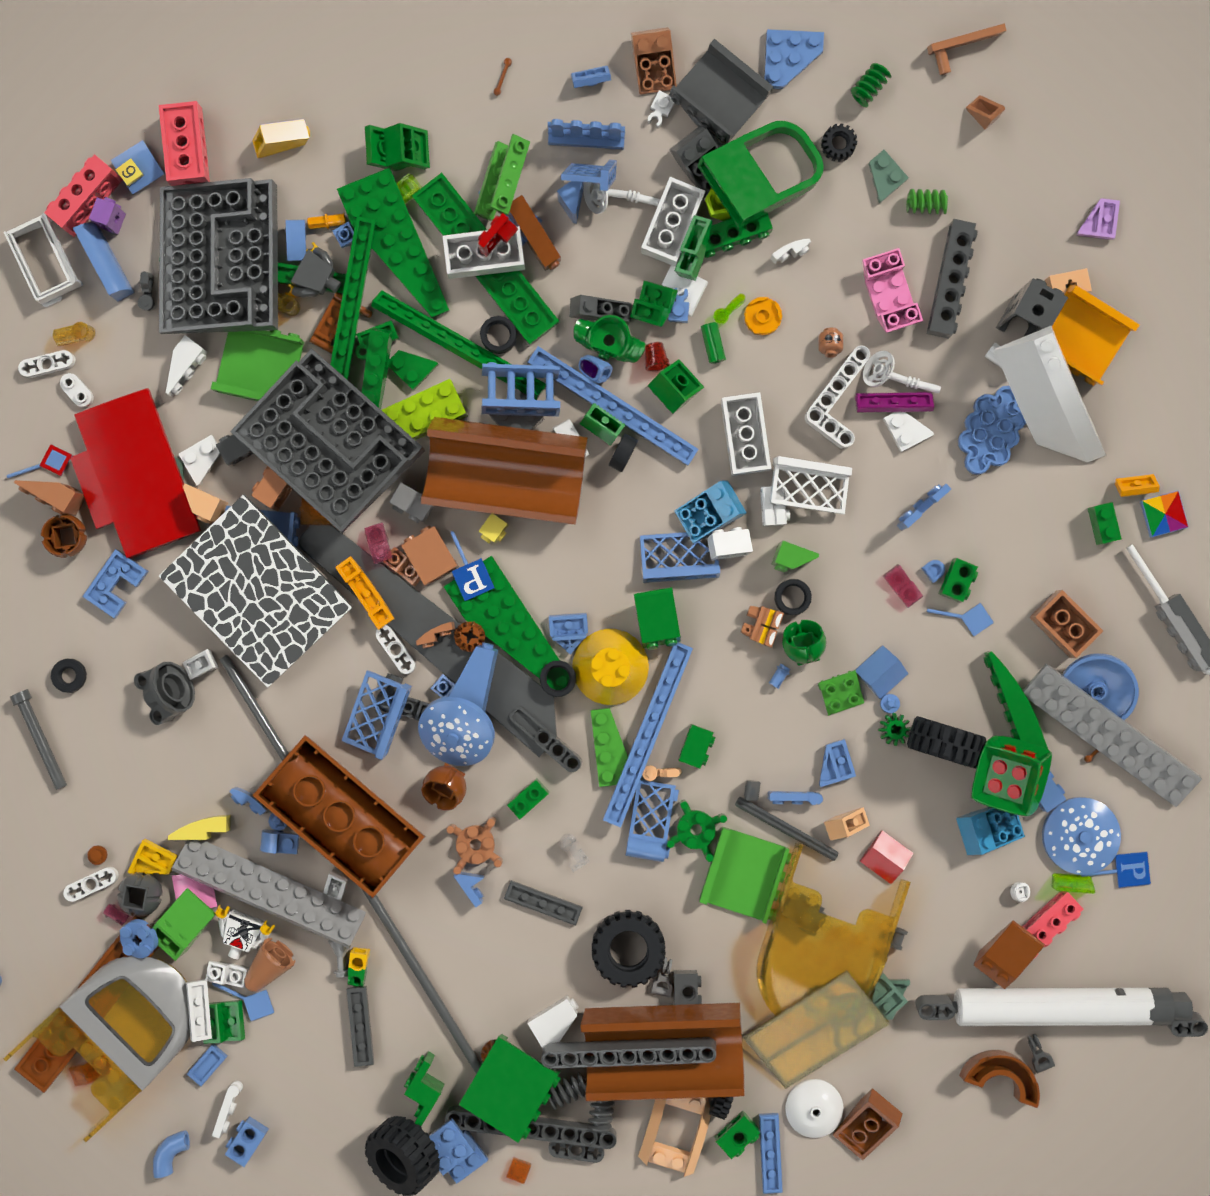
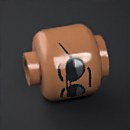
[819,327,843,358]

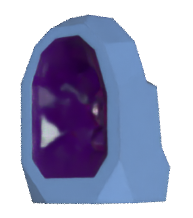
[578,355,613,384]

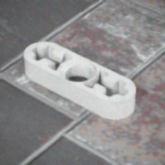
[18,350,76,378]
[376,625,416,674]
[63,867,119,902]

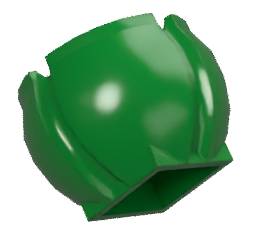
[782,620,827,666]

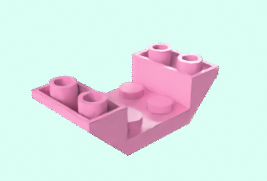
[862,248,923,333]

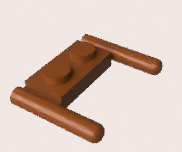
[309,292,372,354]

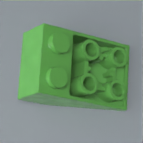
[153,888,216,961]

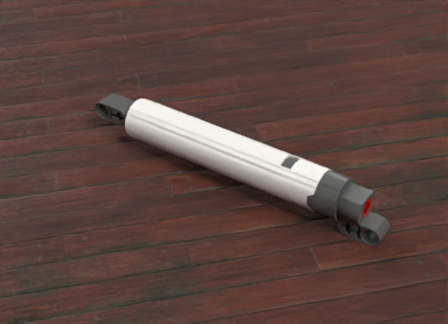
[915,988,1208,1037]

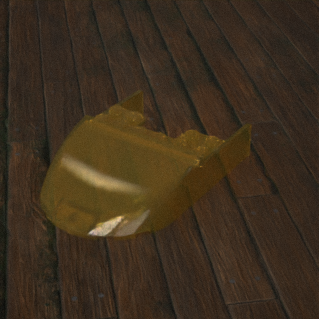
[756,842,911,1032]

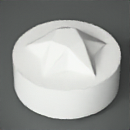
[1010,882,1030,902]

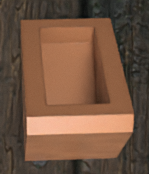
[966,95,1005,130]

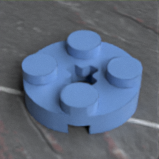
[120,919,158,958]

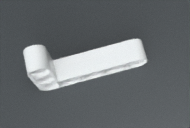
[805,346,870,449]

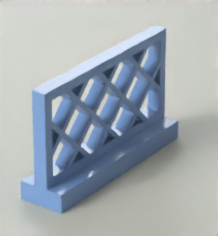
[561,159,617,191]
[640,532,720,583]
[342,670,412,760]

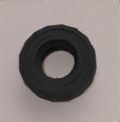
[51,658,87,693]

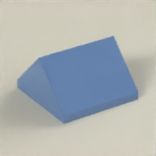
[557,181,584,224]
[856,645,908,699]

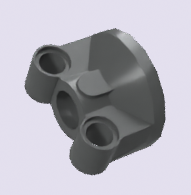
[134,662,195,725]

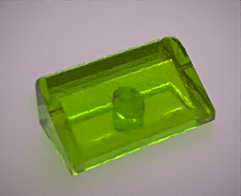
[1051,873,1095,894]

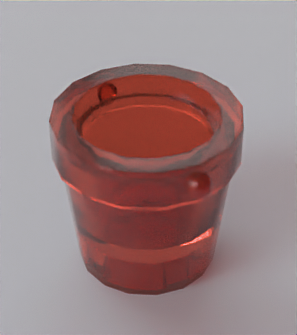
[645,342,670,371]

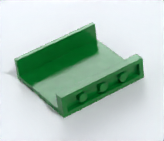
[459,1034,561,1143]

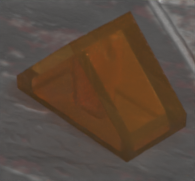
[69,1054,113,1086]

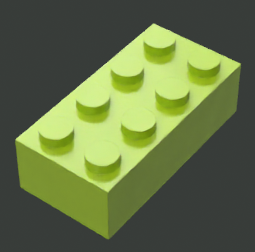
[382,379,468,440]

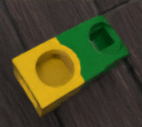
[348,947,370,987]

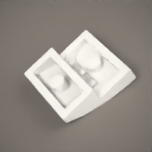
[662,265,708,317]

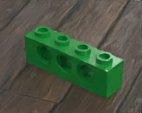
[704,213,773,258]

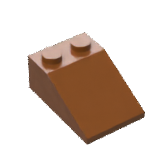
[973,920,1045,989]
[833,1088,903,1160]

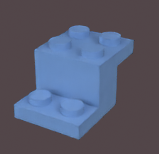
[429,1119,488,1184]

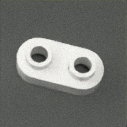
[60,373,94,408]

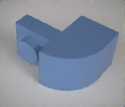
[260,829,300,854]

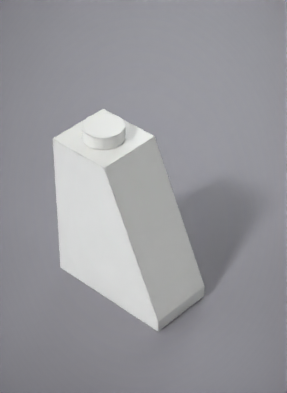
[527,995,579,1056]

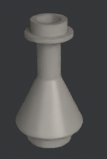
[328,940,348,978]

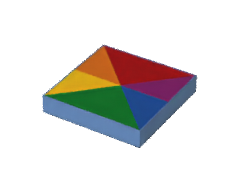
[1140,490,1189,538]

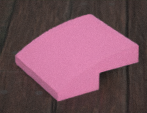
[172,874,217,908]

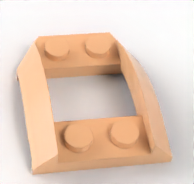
[638,1098,711,1177]

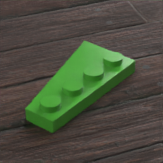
[591,708,628,787]

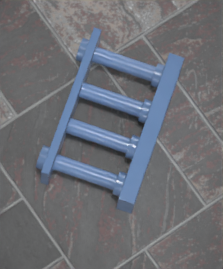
[481,362,560,417]

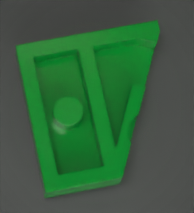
[388,350,439,391]

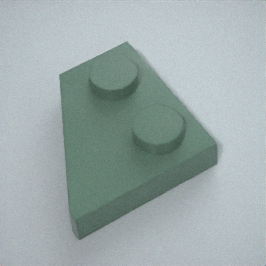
[869,150,909,203]
[867,972,908,1022]

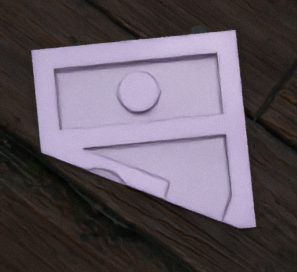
[1077,198,1120,240]

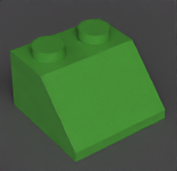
[771,541,819,573]

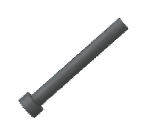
[10,689,67,790]

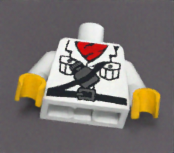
[215,904,275,959]

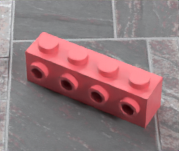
[1022,889,1084,955]

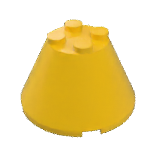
[572,629,649,705]

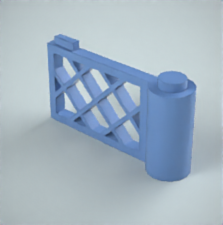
[626,780,679,862]

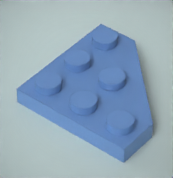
[764,29,824,89]

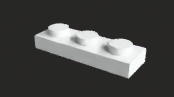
[186,979,212,1042]

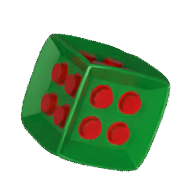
[971,735,1052,816]

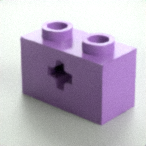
[89,197,126,235]

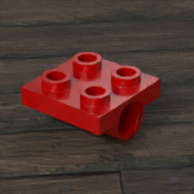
[478,213,518,257]

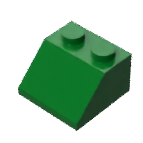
[647,359,704,414]

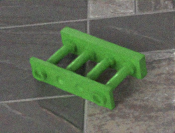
[474,134,530,221]

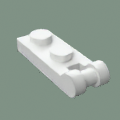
[212,1081,243,1138]

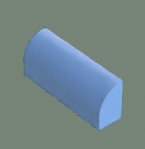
[73,222,135,301]

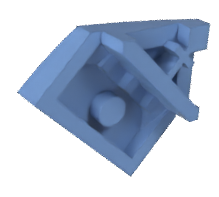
[549,613,588,655]

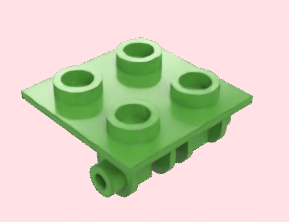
[818,670,864,715]

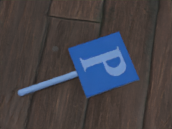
[1081,851,1151,888]

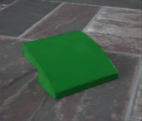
[630,281,678,327]
[203,1000,245,1044]

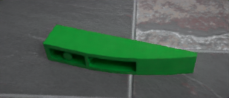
[361,328,394,410]
[984,651,1048,749]

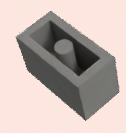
[389,482,434,523]

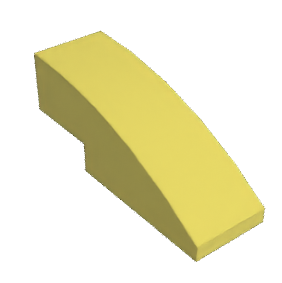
[168,815,230,840]

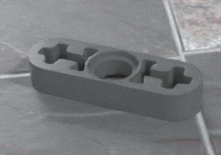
[549,1142,604,1163]

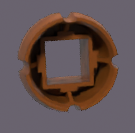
[41,514,87,558]
[421,763,467,810]

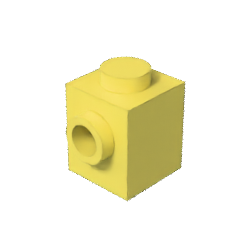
[479,513,508,544]

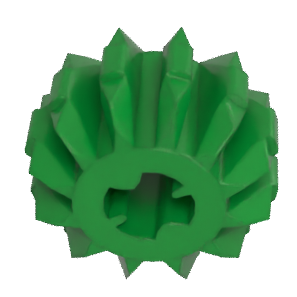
[878,713,911,746]

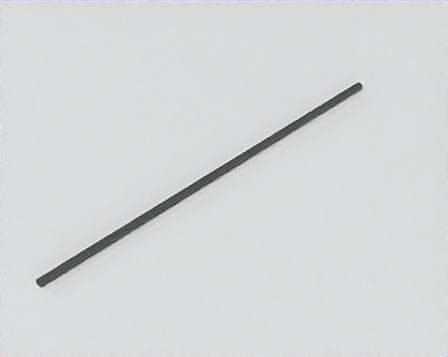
[219,655,482,1074]

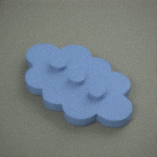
[958,386,1026,475]

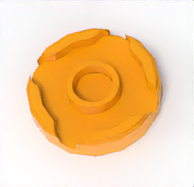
[744,297,782,336]

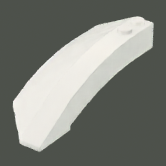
[994,326,1106,462]

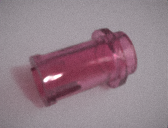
[103,904,129,926]

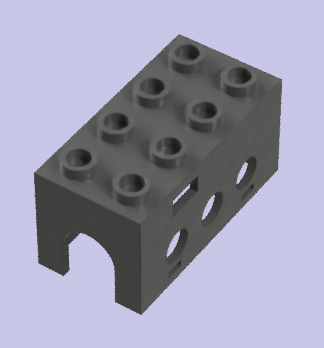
[996,278,1068,336]

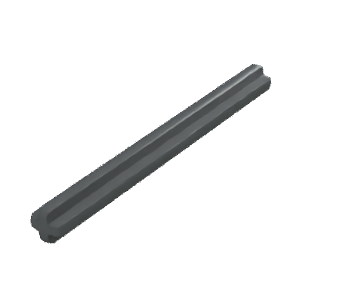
[735,797,839,861]

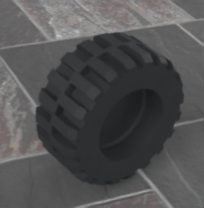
[907,716,986,769]
[592,910,666,988]
[365,1116,440,1196]

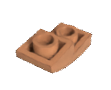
[383,547,421,586]
[416,622,456,648]

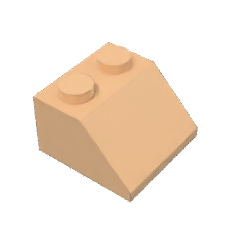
[183,484,228,525]

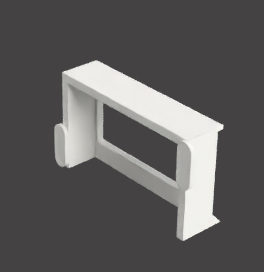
[4,213,83,307]

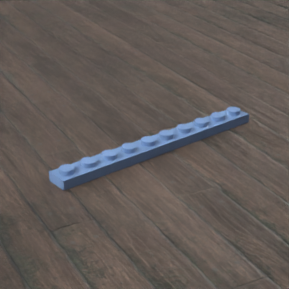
[528,346,699,466]
[603,642,693,828]

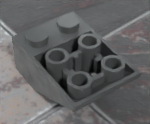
[669,127,718,198]

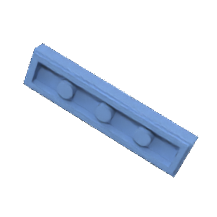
[759,1113,783,1194]

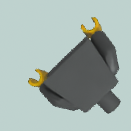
[285,242,341,298]

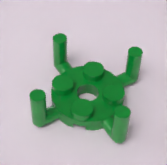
[667,800,727,862]

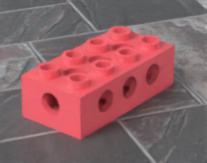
[158,101,210,186]
[44,154,123,237]

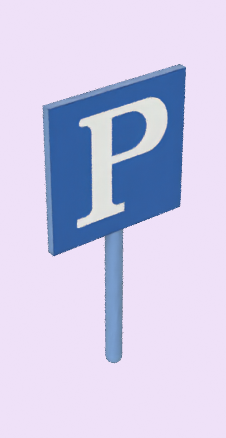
[451,531,495,601]

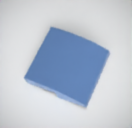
[111,140,165,194]

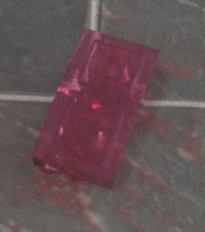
[364,522,393,564]
[883,564,923,608]

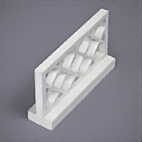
[770,456,852,514]

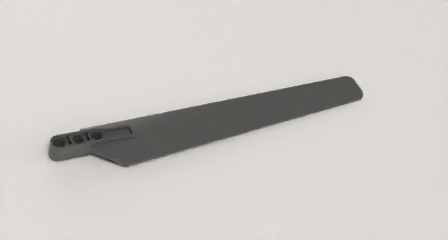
[299,519,582,772]

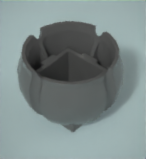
[117,872,163,917]

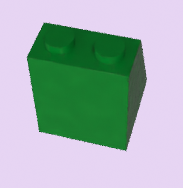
[634,587,681,650]

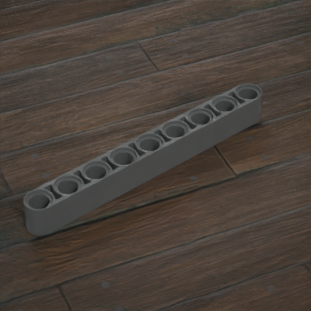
[541,1037,716,1068]
[445,1106,617,1149]

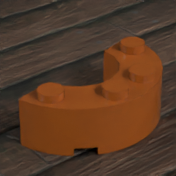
[959,1050,1040,1108]

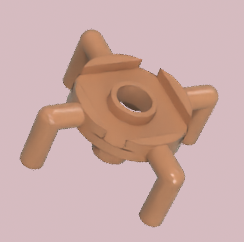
[446,817,503,874]

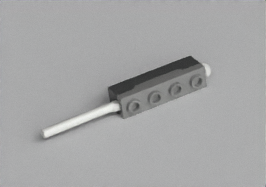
[1126,544,1210,675]

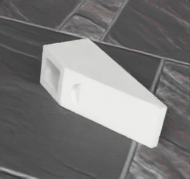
[166,335,207,397]

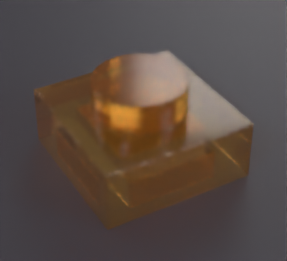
[506,1157,531,1184]

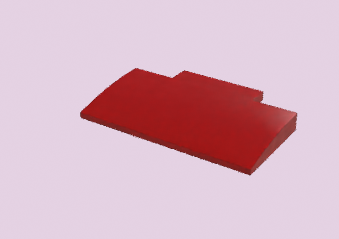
[70,388,201,558]

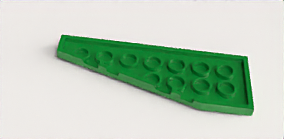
[337,167,449,318]
[444,556,569,690]

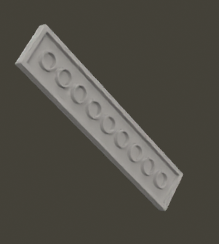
[1023,664,1202,807]
[172,840,366,948]

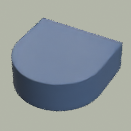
[921,560,945,583]

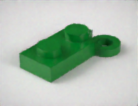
[355,320,399,360]

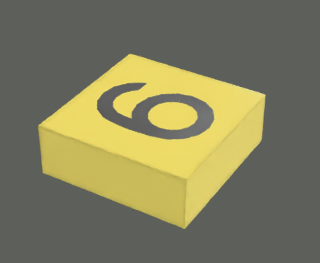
[115,158,144,186]

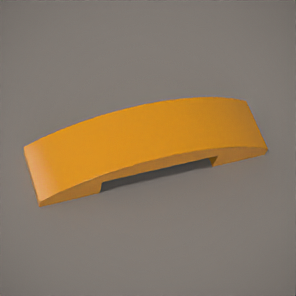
[335,556,395,630]

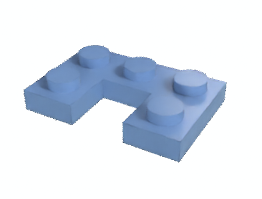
[897,484,951,531]
[82,549,149,618]

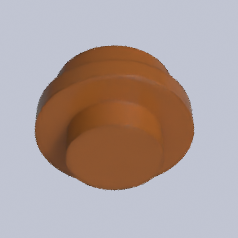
[88,845,108,865]

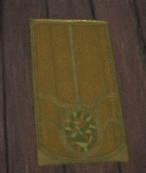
[743,970,890,1089]

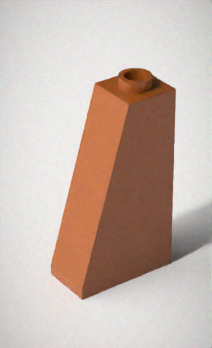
[508,195,561,271]

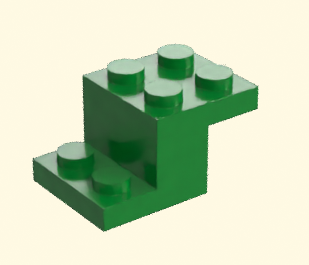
[365,123,430,171]
[404,1051,445,1126]

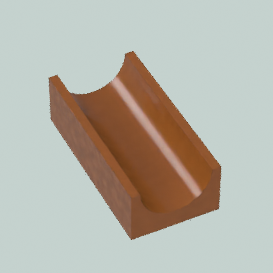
[421,417,588,525]
[252,735,426,898]
[581,1003,745,1101]

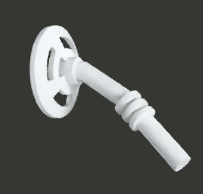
[583,182,661,214]
[863,351,941,394]

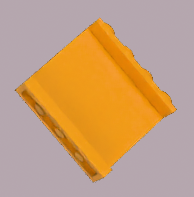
[1052,285,1140,386]

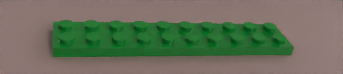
[412,172,560,345]

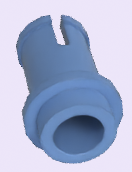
[768,664,791,689]

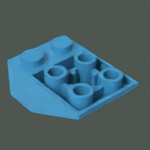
[674,480,747,543]
[956,807,1025,855]

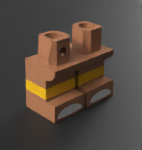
[741,606,784,648]

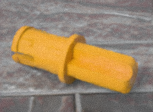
[307,213,346,229]

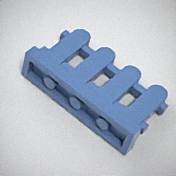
[547,119,625,150]

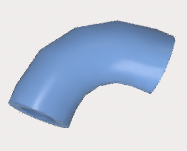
[153,1130,190,1178]

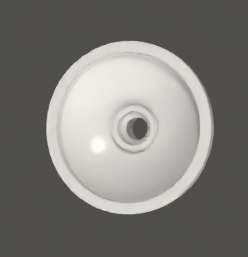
[785,1079,844,1138]

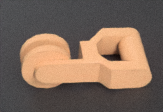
[642,765,682,781]

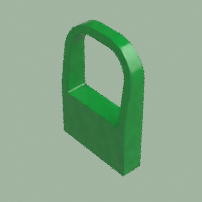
[697,121,824,229]

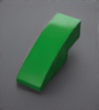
[674,215,712,281]

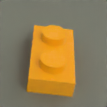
[1115,474,1160,497]

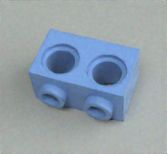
[225,1117,269,1167]

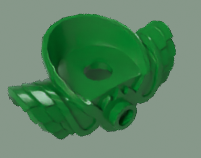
[574,315,646,363]

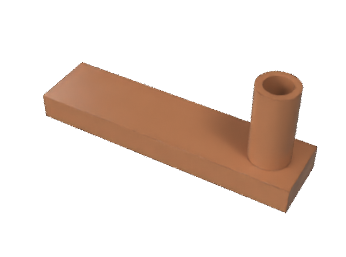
[927,23,1007,75]

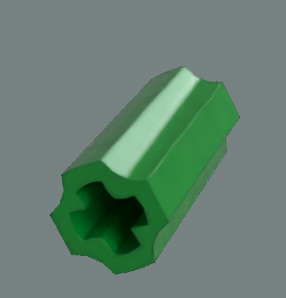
[701,322,726,364]

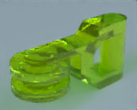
[714,294,746,324]

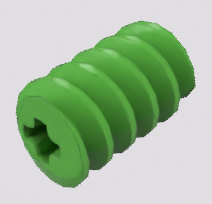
[906,189,948,214]

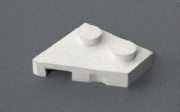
[883,412,934,452]
[179,435,221,486]

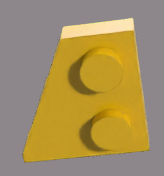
[128,839,179,874]

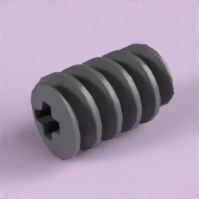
[548,1072,587,1110]
[588,1100,615,1132]

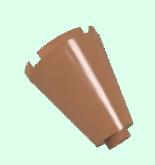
[244,938,295,992]

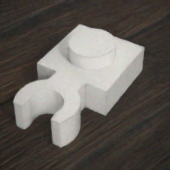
[648,90,674,128]

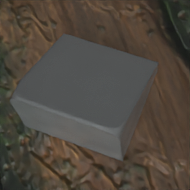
[744,780,761,801]

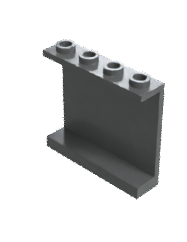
[669,39,773,143]

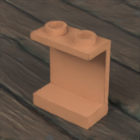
[401,525,459,586]

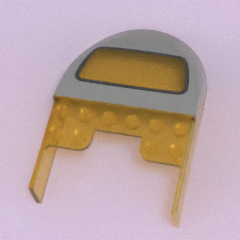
[3,955,190,1142]

